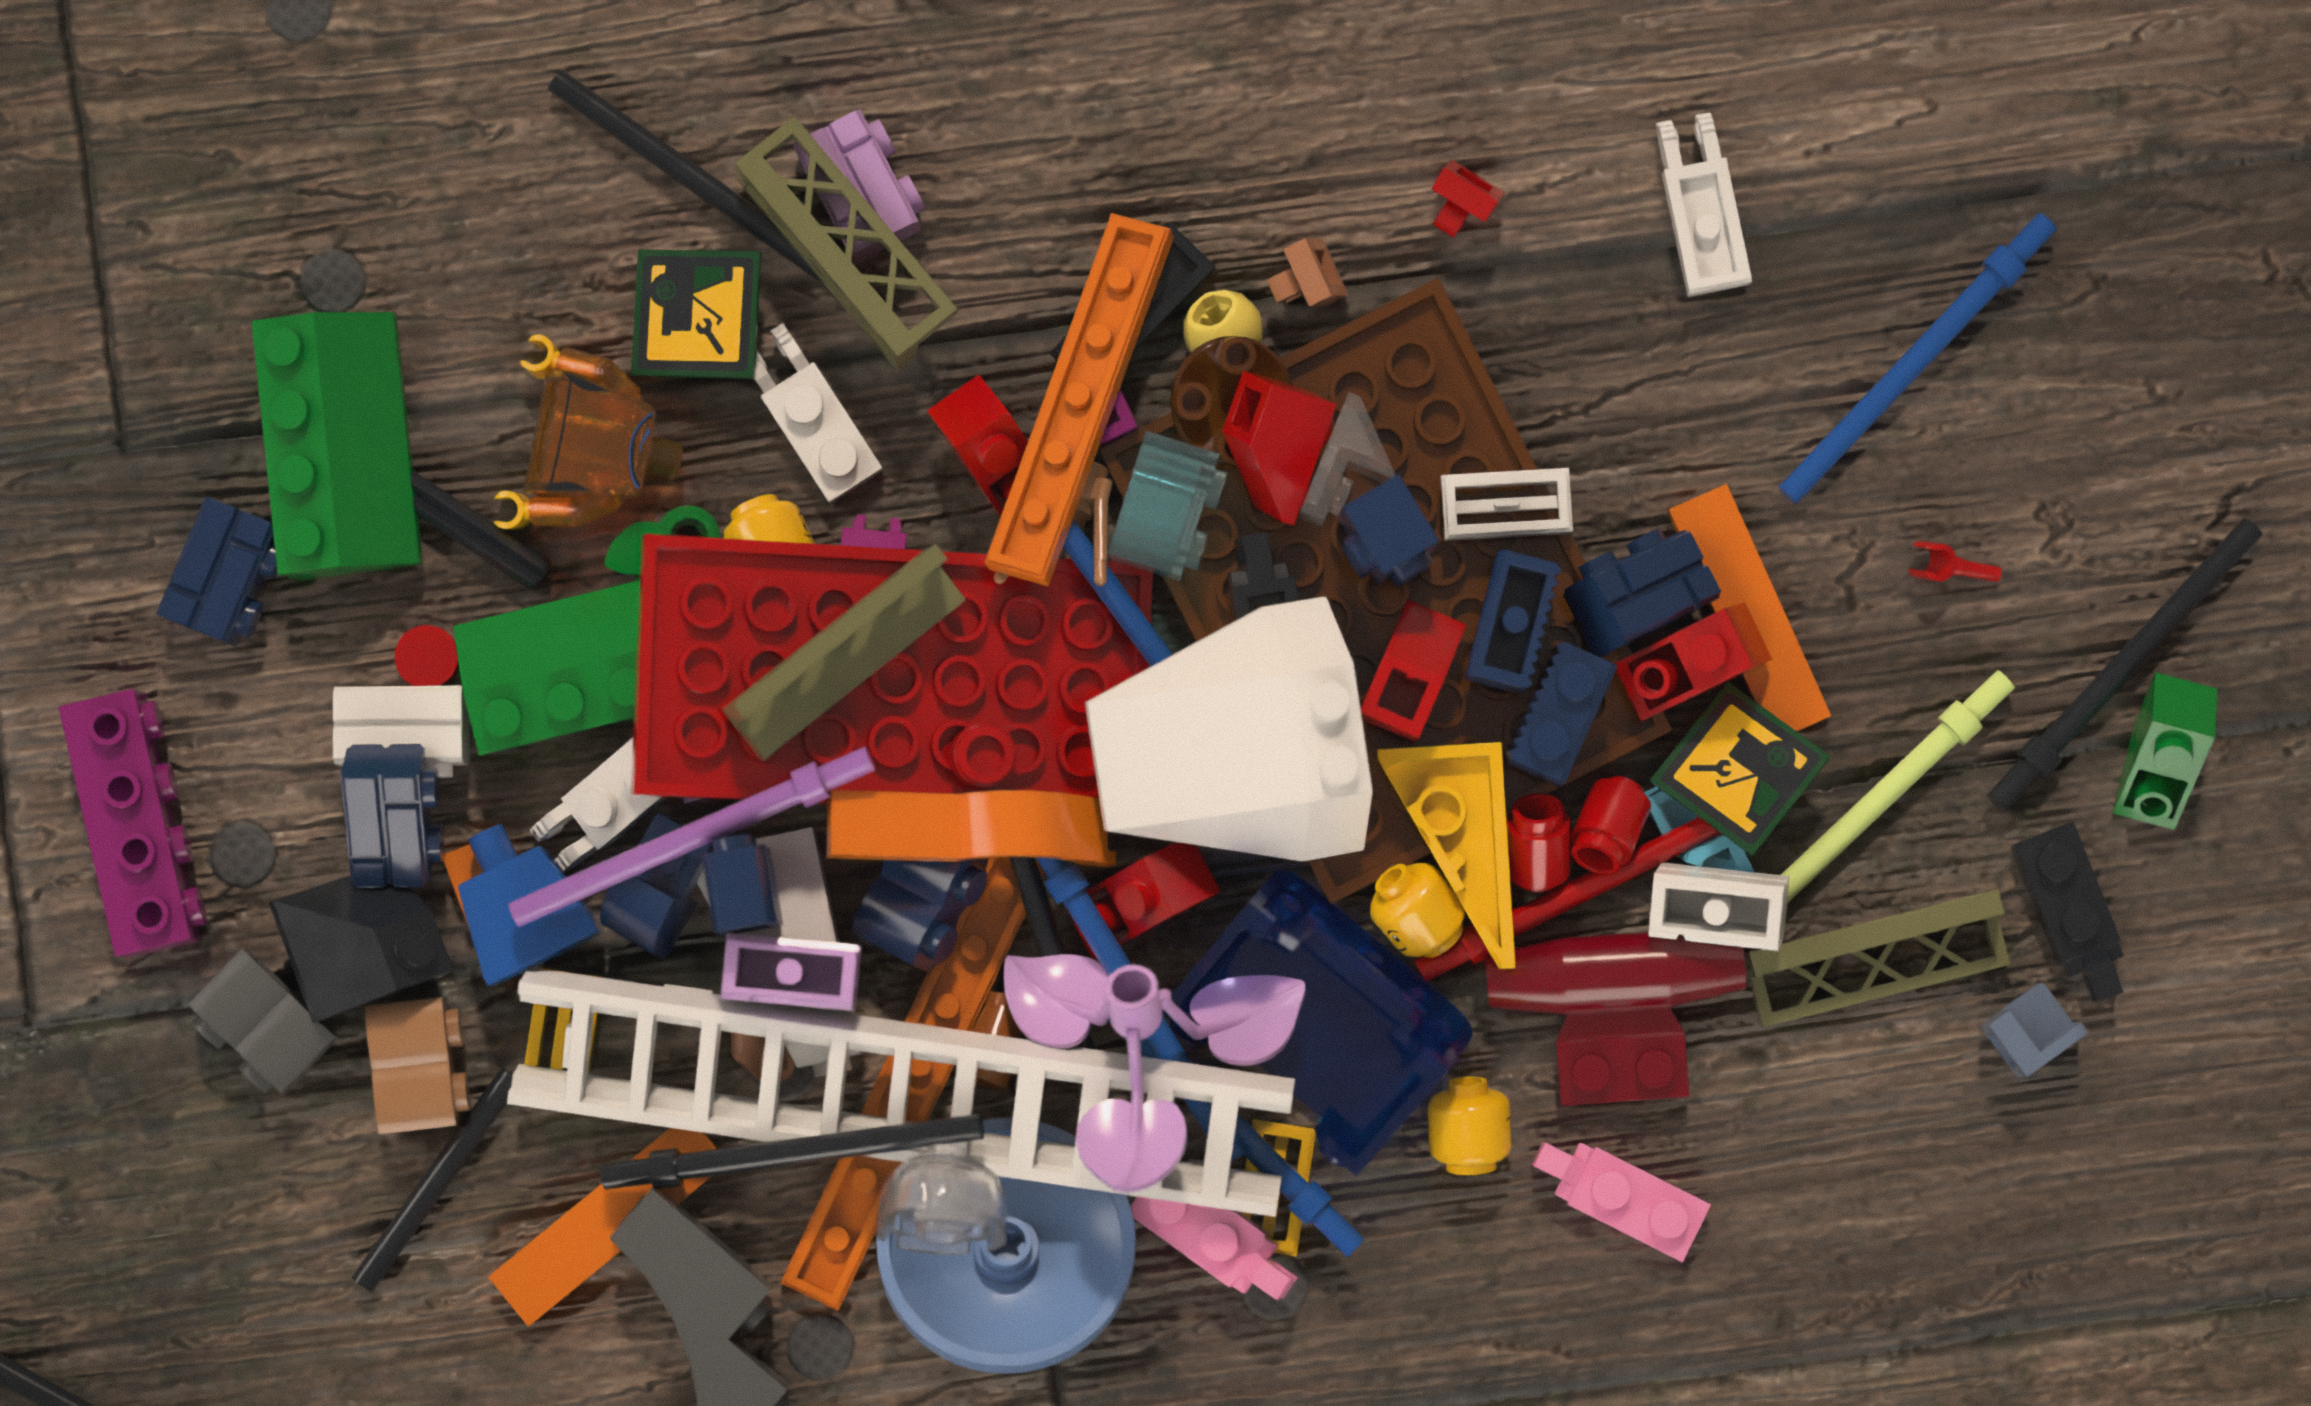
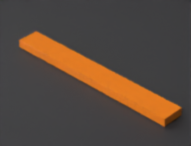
[780,857,1045,1311]

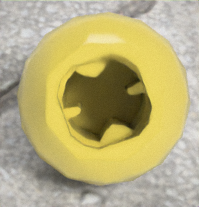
[1183,290,1263,353]

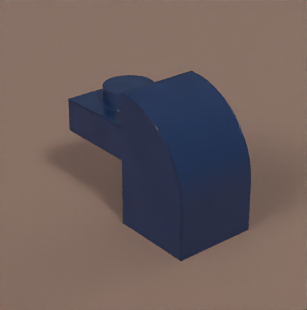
[600,812,714,958]

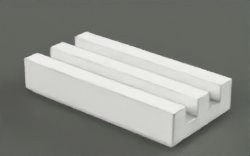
[1440,468,1573,541]

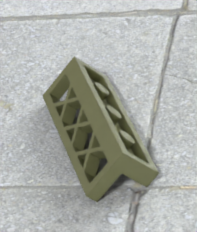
[735,116,958,371]
[721,544,966,761]
[1744,889,2011,1028]

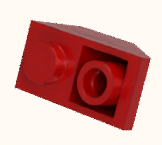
[1222,370,1337,526]
[927,374,1028,518]
[1360,599,1466,743]
[1613,602,1773,721]
[1063,842,1221,960]

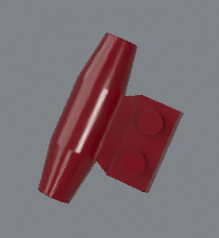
[1485,932,1746,1106]

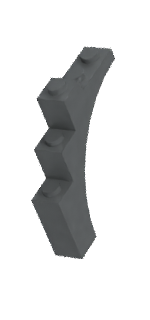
[609,1186,789,1406]

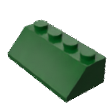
[251,312,423,580]
[453,580,640,756]

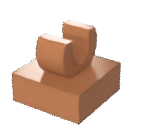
[1267,238,1349,307]

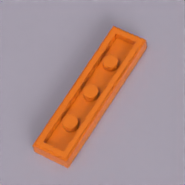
[1667,484,1831,731]
[488,1128,719,1327]

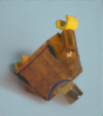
[494,334,683,530]

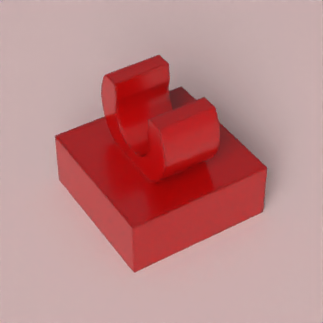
[1431,160,1506,238]

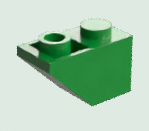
[2113,672,2217,830]

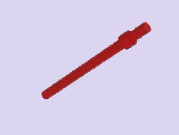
[1414,817,1721,982]

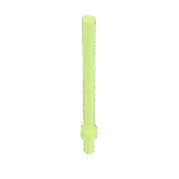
[1781,670,2015,904]

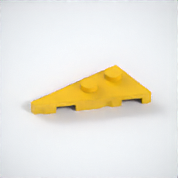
[1377,742,1515,969]

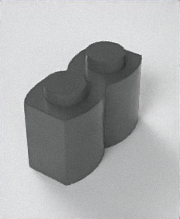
[188,948,340,1093]

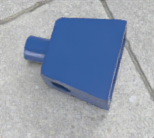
[458,824,604,986]

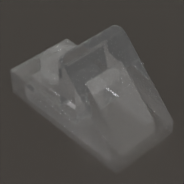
[1298,392,1395,527]

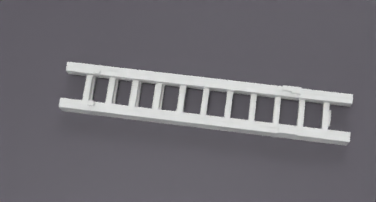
[507,967,1295,1217]

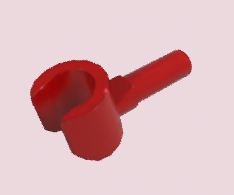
[1908,541,2002,582]

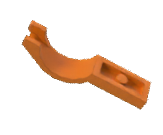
[827,790,1116,867]

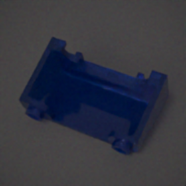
[1162,870,1473,1177]

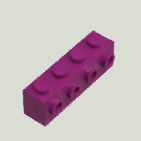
[58,688,207,958]

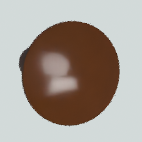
[1170,336,1292,465]

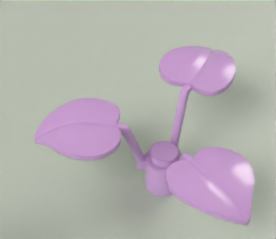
[1004,954,1306,1193]

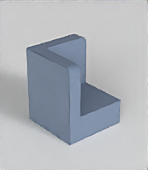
[1979,983,2089,1077]

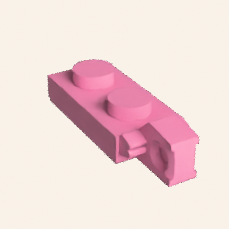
[1531,1142,1711,1262]
[1130,1196,1298,1300]

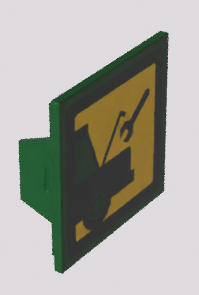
[631,249,762,379]
[1650,682,1831,856]

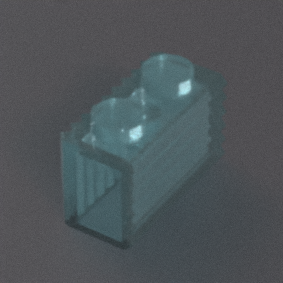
[1107,431,1228,581]

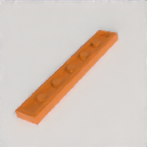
[984,213,1174,586]

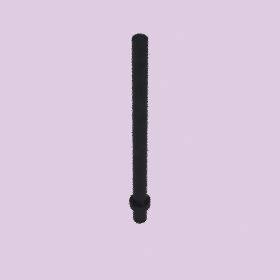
[548,70,901,317]

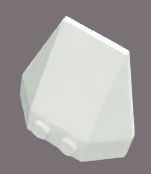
[1085,596,1373,861]

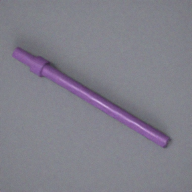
[508,747,876,927]

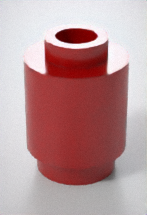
[1570,776,1652,875]
[1506,793,1570,892]

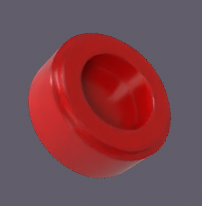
[394,625,459,686]
[949,722,1017,788]

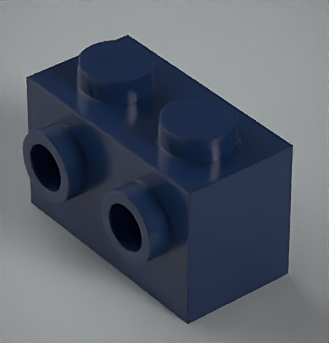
[1338,474,1439,588]

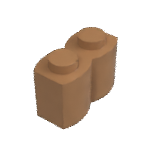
[365,997,471,1134]

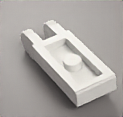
[1656,113,1752,297]
[755,323,883,504]
[530,738,667,873]

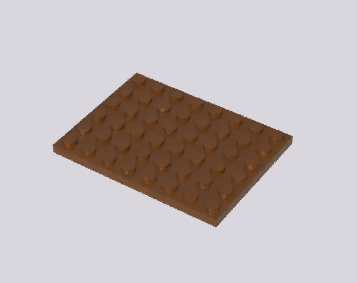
[1098,278,1672,905]

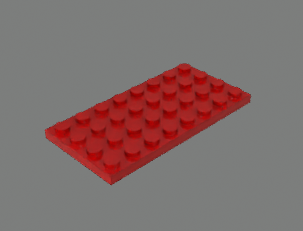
[631,534,1153,805]

